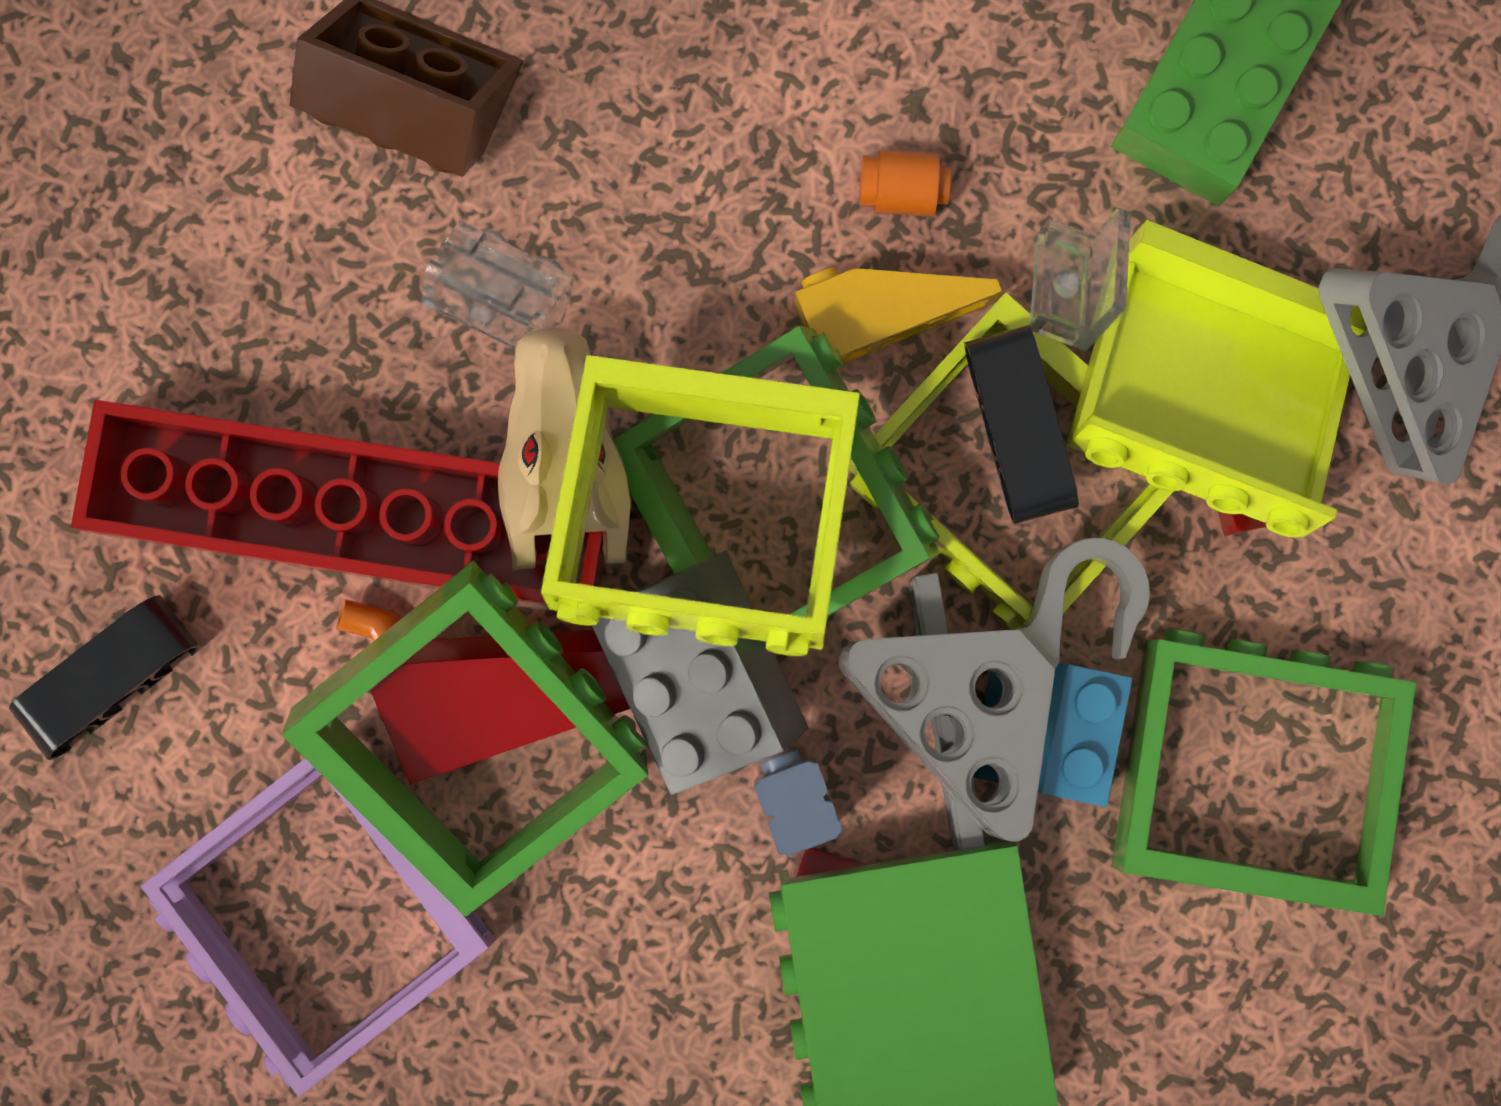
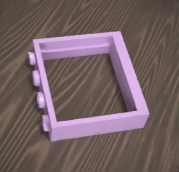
[141,759,497,1097]

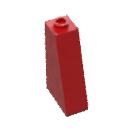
[370,630,630,785]

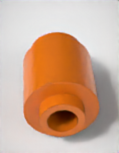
[859,150,951,217]

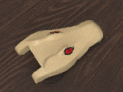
[498,327,631,570]

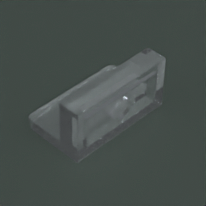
[1029,208,1131,351]

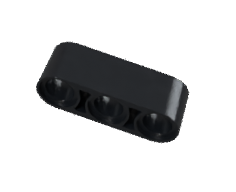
[964,325,1079,524]
[9,595,200,760]

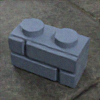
[754,747,843,857]

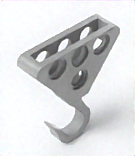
[1319,215,1501,484]
[839,538,1150,842]

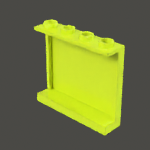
[1066,220,1367,537]

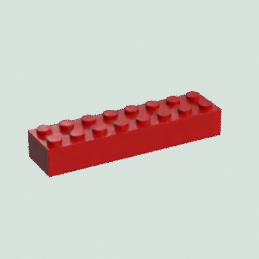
[70,399,605,606]

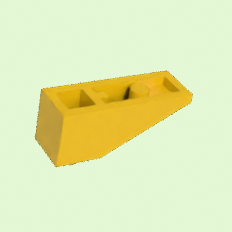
[794,267,1002,364]

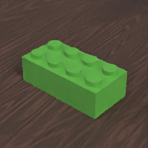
[1110,0,1342,207]

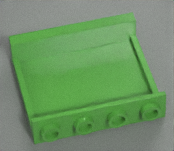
[769,836,1059,1106]

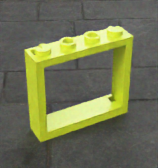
[849,292,1174,630]
[541,355,860,656]

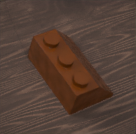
[289,0,523,177]

